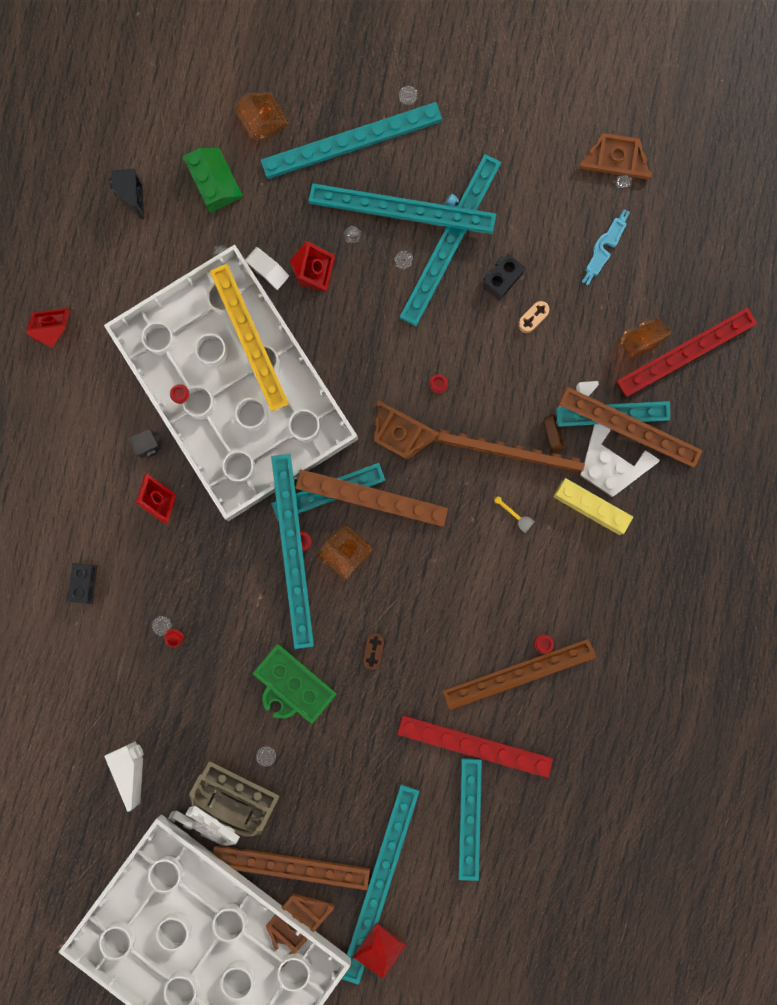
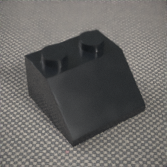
[109,169,145,219]

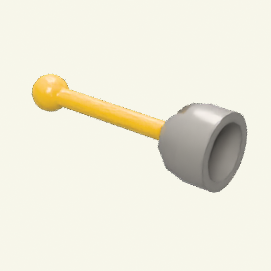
[494,496,535,533]

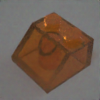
[234,92,289,139]
[620,318,672,359]
[316,524,374,581]

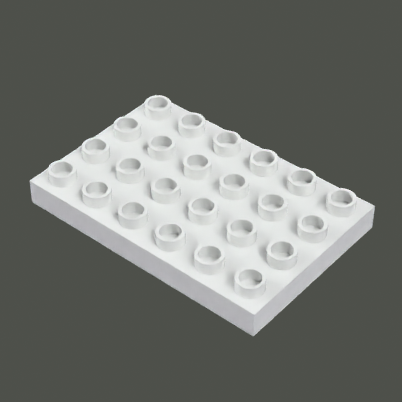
[104,245,358,521]
[59,814,351,1005]

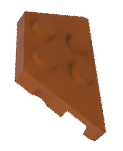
[579,133,652,180]
[374,400,441,460]
[266,893,335,967]

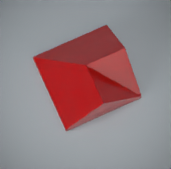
[289,241,335,291]
[26,308,70,348]
[135,473,176,524]
[353,923,407,979]

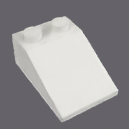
[105,741,143,812]

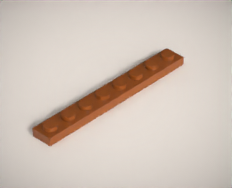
[558,387,703,468]
[433,429,585,473]
[295,469,448,527]
[443,639,596,710]
[213,845,370,890]

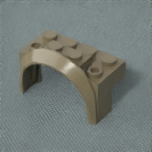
[189,761,279,837]

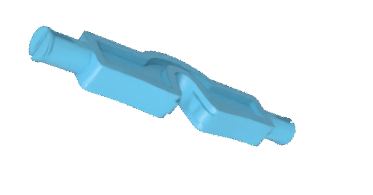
[582,210,630,285]

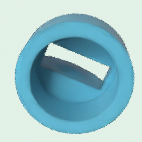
[444,193,459,207]

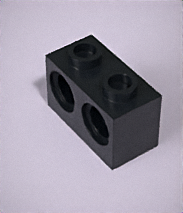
[483,253,526,301]
[67,563,98,604]

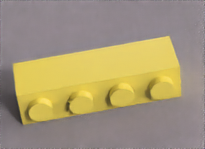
[553,478,633,535]

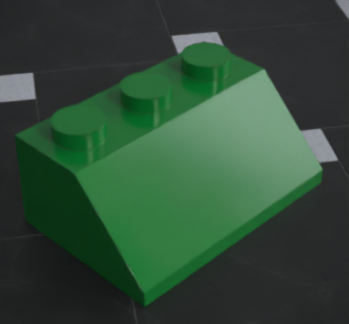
[182,148,243,213]

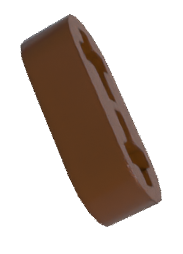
[544,414,565,451]
[363,633,384,670]

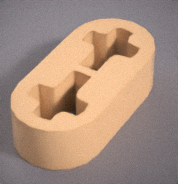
[519,301,549,333]

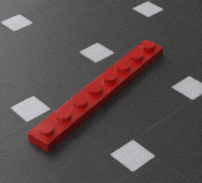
[616,307,757,398]
[398,715,553,778]

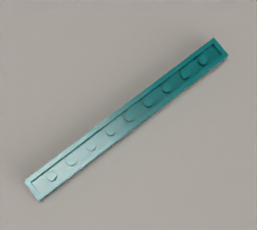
[261,102,442,179]
[400,154,501,327]
[309,183,497,234]
[271,454,314,649]
[341,784,419,985]

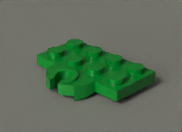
[253,644,337,724]

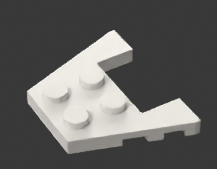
[580,424,660,497]
[168,806,240,846]

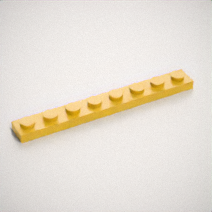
[210,264,289,412]

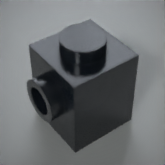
[129,429,162,458]

